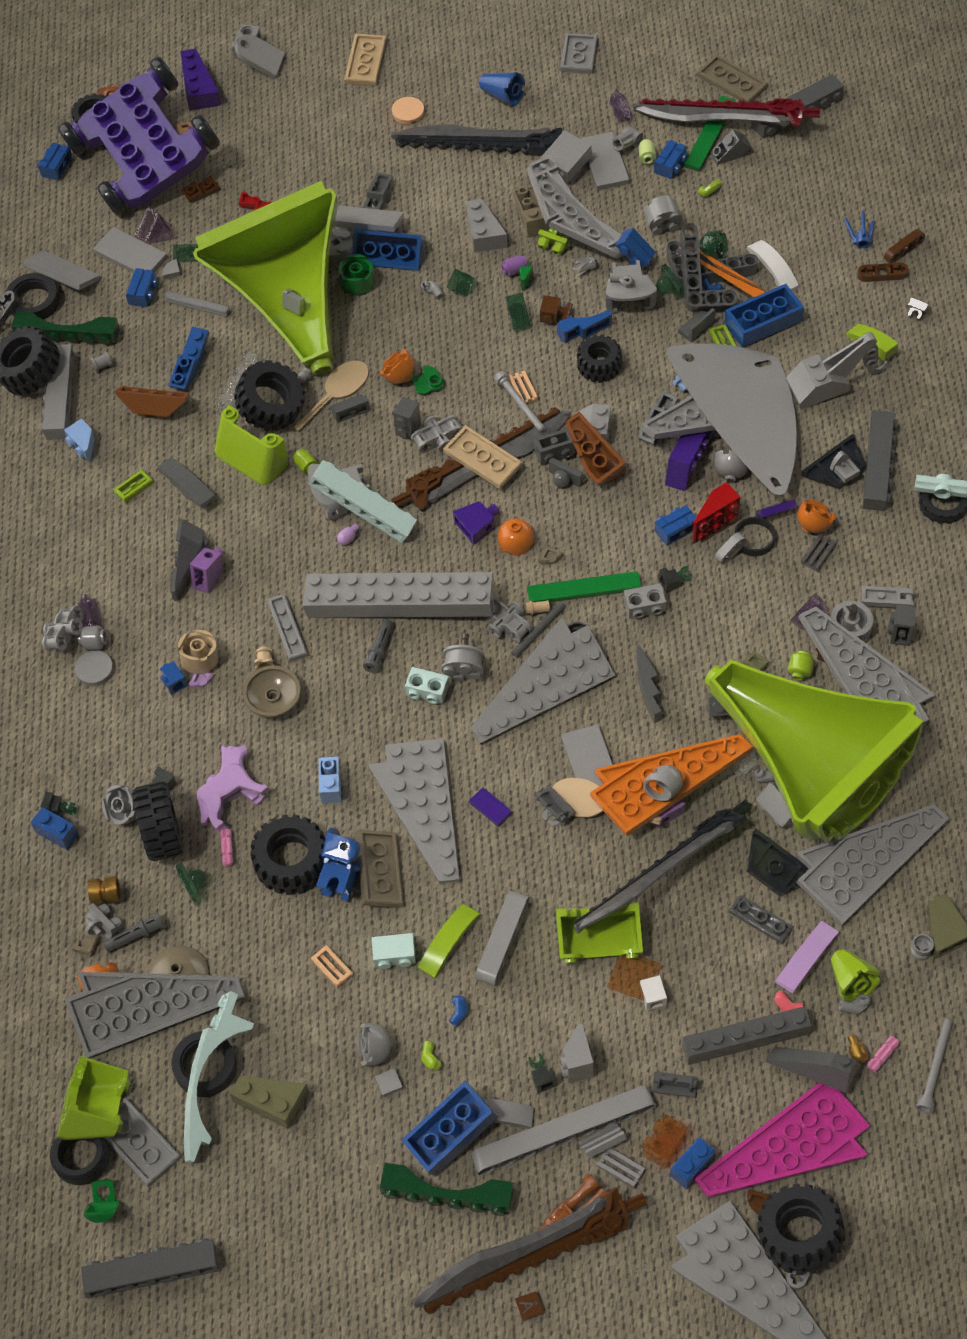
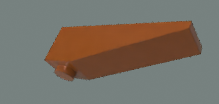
[565,411,626,486]

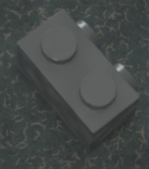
[392,397,421,439]
[534,428,575,465]
[888,604,916,646]

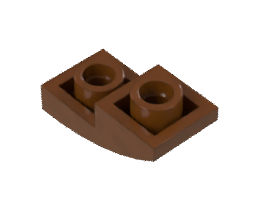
[181,176,221,202]

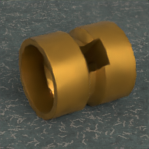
[87,876,121,905]

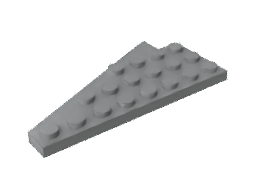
[641,396,716,440]
[470,618,615,744]
[369,738,459,884]
[796,804,949,926]
[65,971,245,1058]
[671,1201,827,1339]

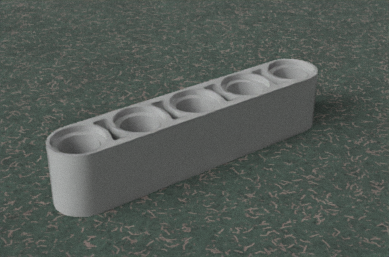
[475,890,529,986]

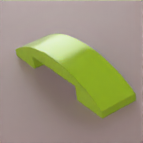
[418,904,480,979]

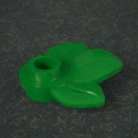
[411,365,444,394]

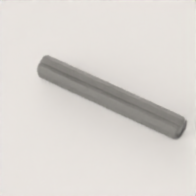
[165,291,230,316]

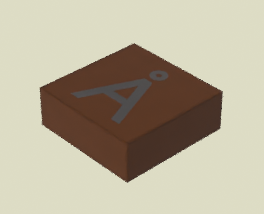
[515,1291,544,1321]

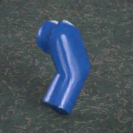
[701,276,723,291]
[449,995,468,1027]

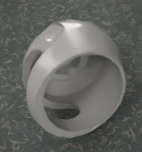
[643,765,683,801]

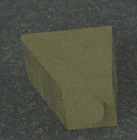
[926,894,967,959]

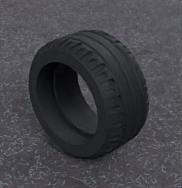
[50,1137,109,1185]

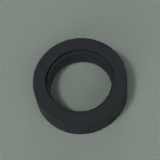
[6,273,59,320]
[171,1031,237,1097]

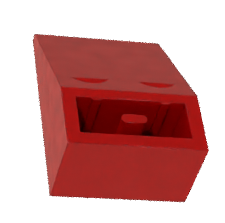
[692,482,740,544]

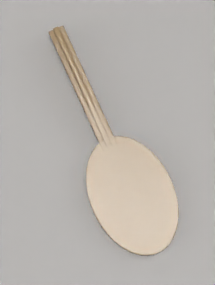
[294,361,368,432]
[552,778,662,825]

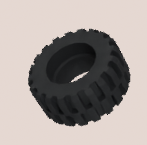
[0,326,60,395]
[234,360,306,431]
[132,781,183,861]
[250,814,325,895]
[757,1184,846,1275]

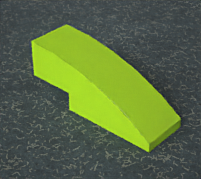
[846,324,898,361]

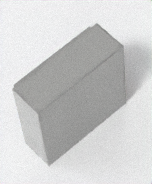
[375,1068,403,1097]

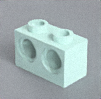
[405,667,450,704]

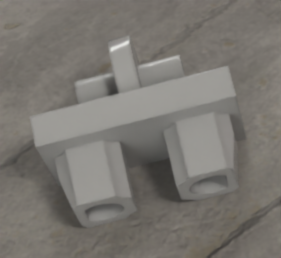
[85,903,122,940]

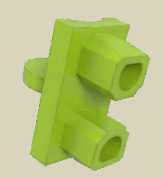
[537,228,570,256]

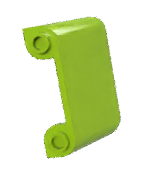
[214,405,289,485]
[556,902,643,964]
[57,1056,130,1140]

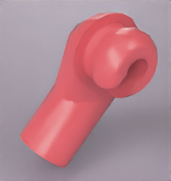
[774,991,803,1012]

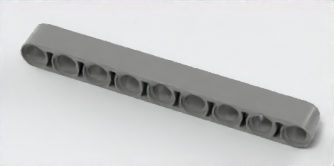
[470,1085,656,1175]

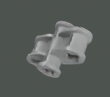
[411,415,463,453]
[482,597,533,643]
[42,606,84,652]

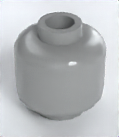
[78,625,107,651]

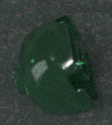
[699,230,728,260]

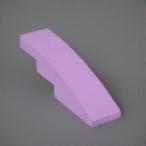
[775,921,839,994]

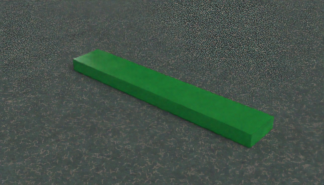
[684,96,736,172]
[527,571,641,603]

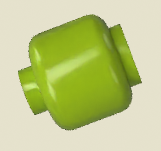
[787,651,815,681]

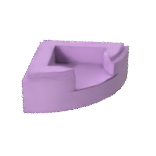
[189,673,214,688]

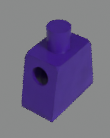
[453,501,500,545]

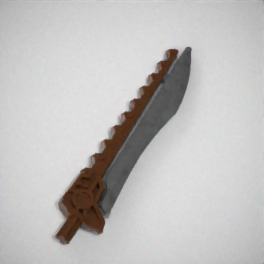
[391,407,570,511]
[412,1187,647,1314]

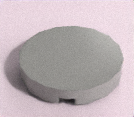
[75,651,114,686]

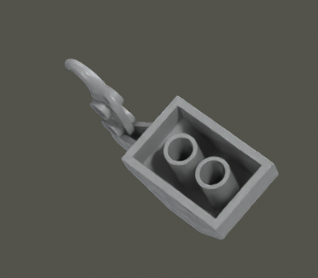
[786,332,888,410]

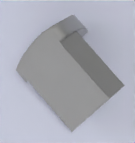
[282,289,304,315]
[830,451,860,483]

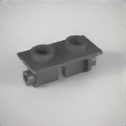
[535,785,575,826]
[652,1072,697,1098]

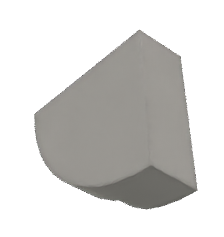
[163,259,181,279]

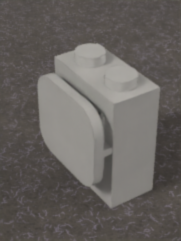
[541,130,592,183]

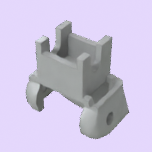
[606,260,657,313]
[308,464,370,519]

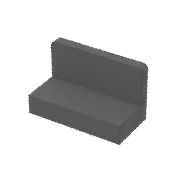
[678,308,716,342]
[330,394,370,423]

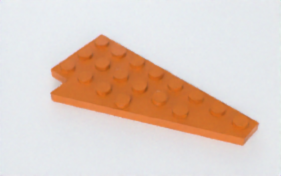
[590,734,753,836]

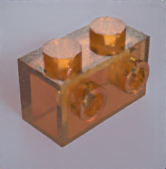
[641,1114,688,1169]

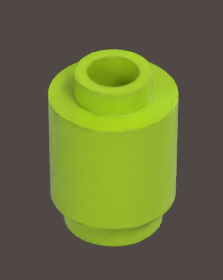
[293,449,318,475]

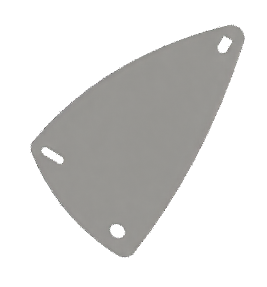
[666,343,797,495]

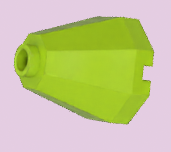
[831,949,880,1002]

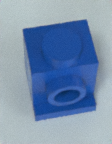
[160,661,187,695]

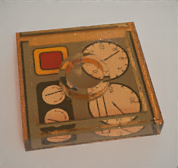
[607,955,660,1001]

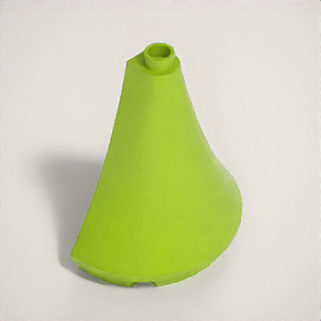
[193,180,338,376]
[705,659,924,842]

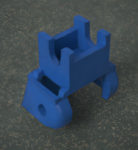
[316,827,360,902]

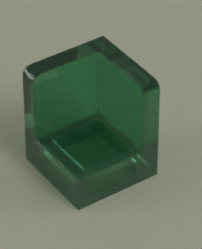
[447,268,475,296]

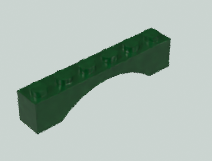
[11,311,120,345]
[379,1163,514,1216]

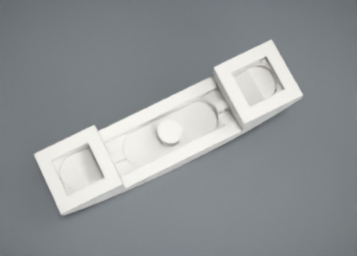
[746,240,799,290]

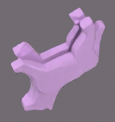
[197,744,268,833]

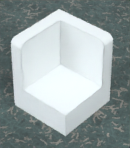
[640,975,667,1011]

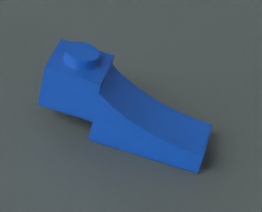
[557,310,612,343]

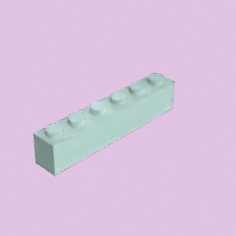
[308,460,417,543]

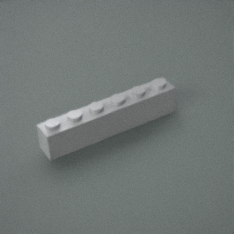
[41,344,74,440]

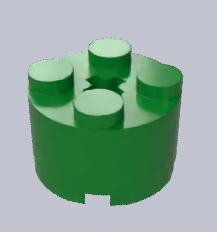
[338,254,375,294]

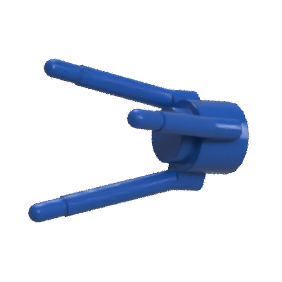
[844,211,874,248]

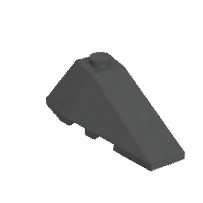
[171,519,209,601]
[766,1047,861,1093]

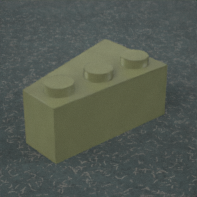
[229,1075,309,1129]

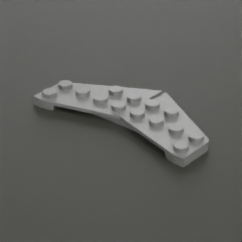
[527,155,624,258]

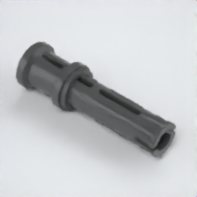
[363,619,394,673]
[103,912,165,953]

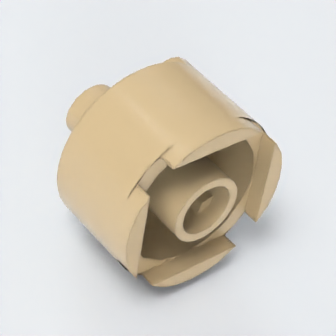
[178,630,218,674]

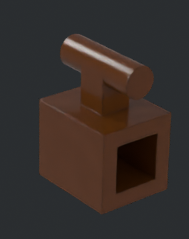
[540,295,573,325]

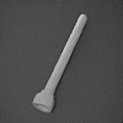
[494,371,545,432]
[916,1018,952,1114]

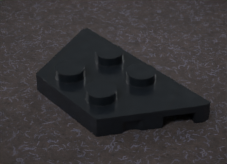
[801,434,866,489]
[746,828,809,896]

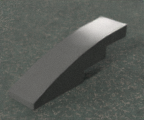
[362,172,393,210]
[157,457,216,508]
[636,645,662,723]

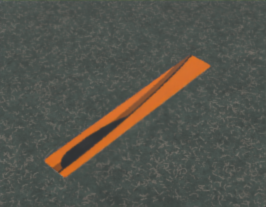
[679,247,766,297]

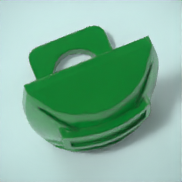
[84,1179,120,1223]

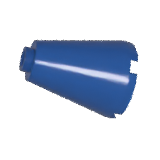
[479,72,525,106]

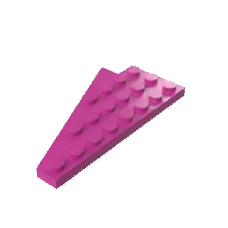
[694,1083,870,1198]

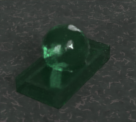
[656,264,683,300]
[505,292,531,331]
[175,862,208,905]

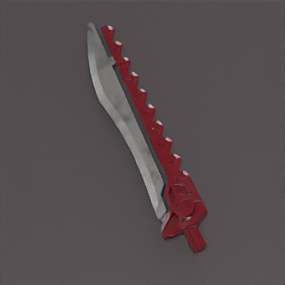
[633,98,821,127]

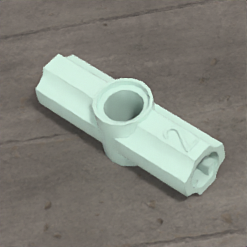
[914,474,967,499]

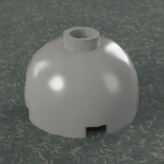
[714,450,749,482]
[102,785,136,825]
[357,1023,393,1066]

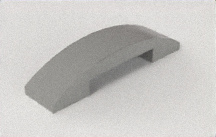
[483,1098,534,1129]

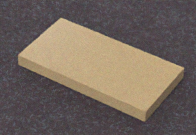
[344,34,387,86]
[443,425,522,489]

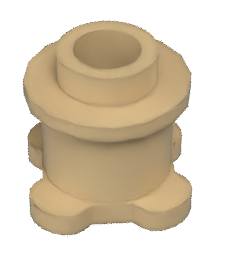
[254,646,274,670]

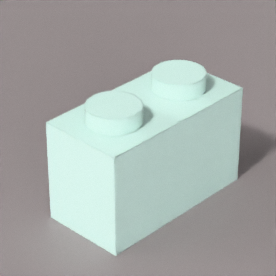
[372,933,416,969]

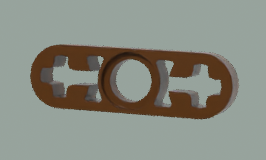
[884,229,925,263]
[857,263,908,282]

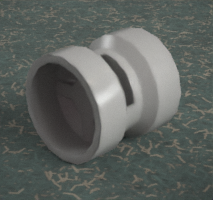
[911,934,934,961]

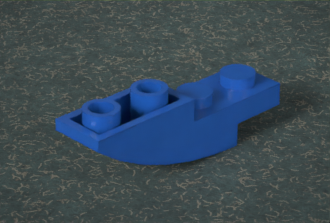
[168,327,210,390]

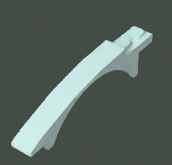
[184,991,254,1163]

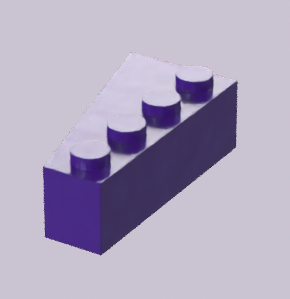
[180,49,221,110]
[665,430,714,491]

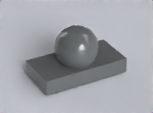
[549,458,583,488]

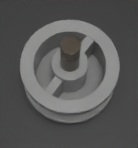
[831,601,873,642]
[441,633,485,682]

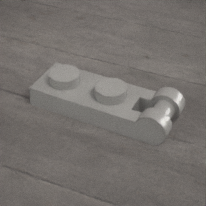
[861,586,915,608]

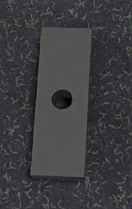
[729,895,793,944]

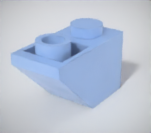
[64,418,95,462]
[319,757,341,803]

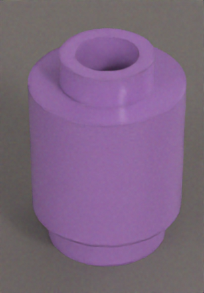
[501,255,528,277]

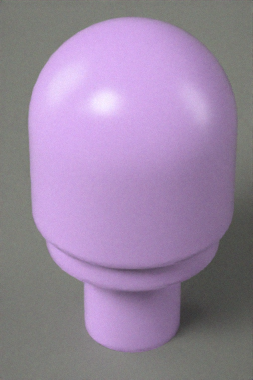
[337,523,360,545]

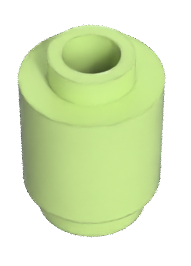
[638,139,656,164]

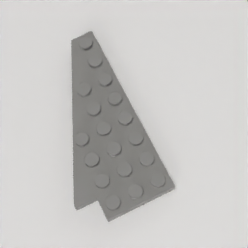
[798,607,935,724]

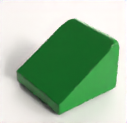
[519,266,533,291]

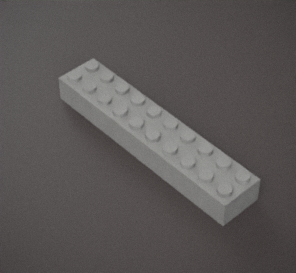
[303,572,495,617]

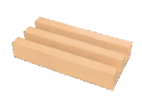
[509,370,538,404]
[311,945,353,988]

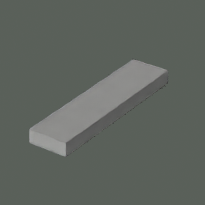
[267,594,308,662]

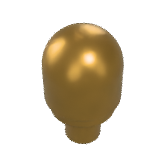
[848,1034,868,1064]

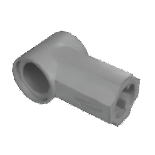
[611,126,643,151]

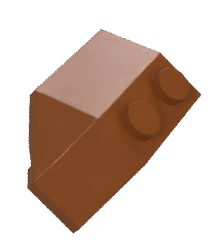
[116,386,190,418]

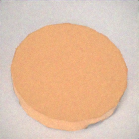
[392,97,424,125]

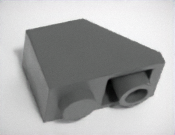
[710,129,751,164]

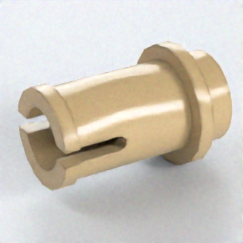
[525,600,550,616]

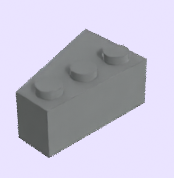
[465,199,508,253]

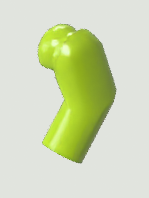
[698,179,722,197]
[421,1041,441,1071]

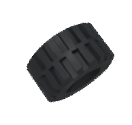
[577,334,621,383]

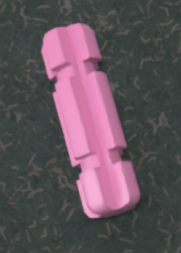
[220,828,234,867]
[867,1036,899,1073]

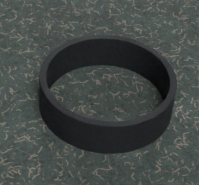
[734,517,776,557]

